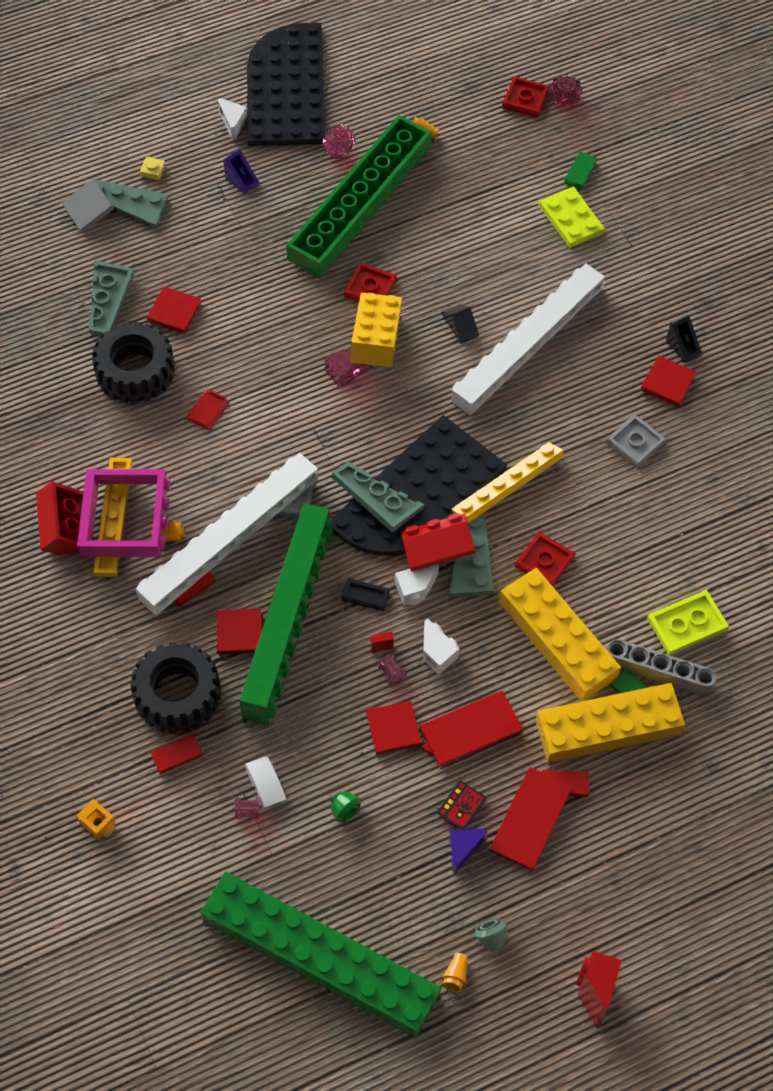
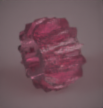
[549,74,582,107]
[322,124,356,159]

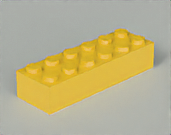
[499,568,621,702]
[535,683,685,764]

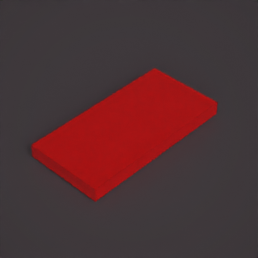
[419,691,523,768]
[489,766,572,871]

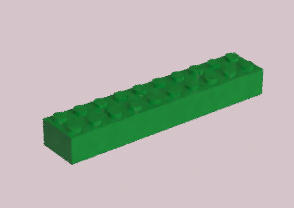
[286,115,431,278]
[239,503,333,726]
[200,871,441,1039]

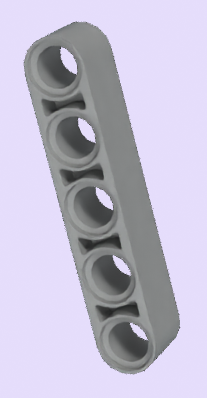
[607,639,716,696]

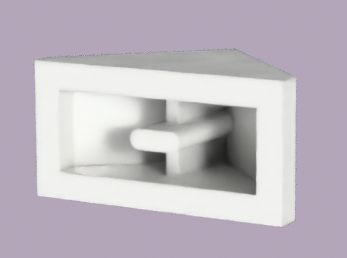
[218,99,247,141]

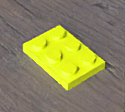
[539,186,605,248]
[647,590,729,655]

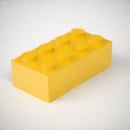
[350,293,402,367]

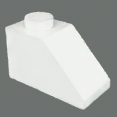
[395,564,439,606]

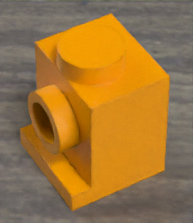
[76,799,116,840]

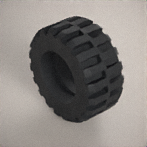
[92,322,175,404]
[130,641,221,734]

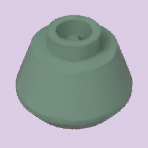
[475,919,507,950]

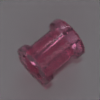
[377,655,406,685]
[235,797,260,820]

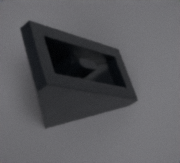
[441,304,479,344]
[666,315,702,362]

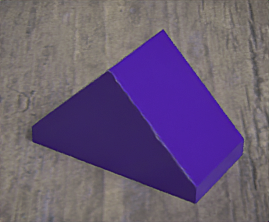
[223,149,260,194]
[449,828,488,874]

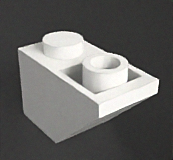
[423,619,459,675]

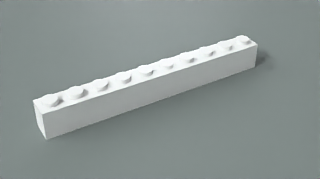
[451,264,605,415]
[136,453,318,615]

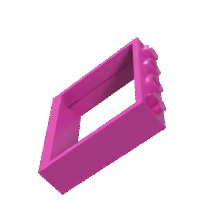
[77,469,171,557]

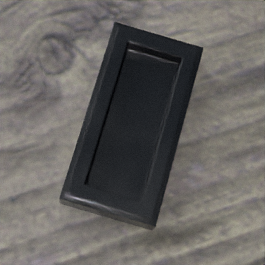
[341,578,390,611]

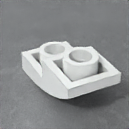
[245,756,286,808]

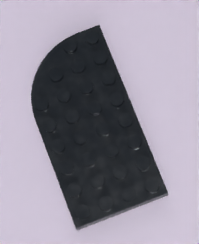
[247,22,325,146]
[331,415,507,556]

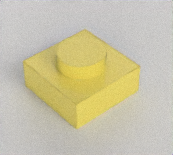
[140,157,165,180]

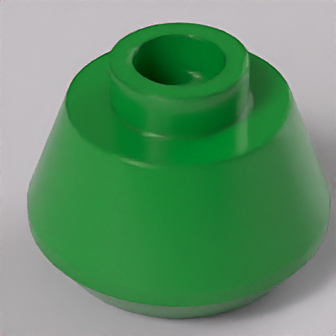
[330,791,361,822]

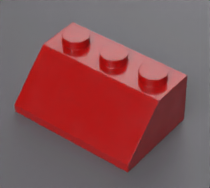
[36,481,84,555]
[402,513,476,572]
[576,951,622,1028]

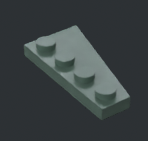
[94,179,168,230]
[89,260,134,337]
[331,462,424,532]
[449,513,494,598]

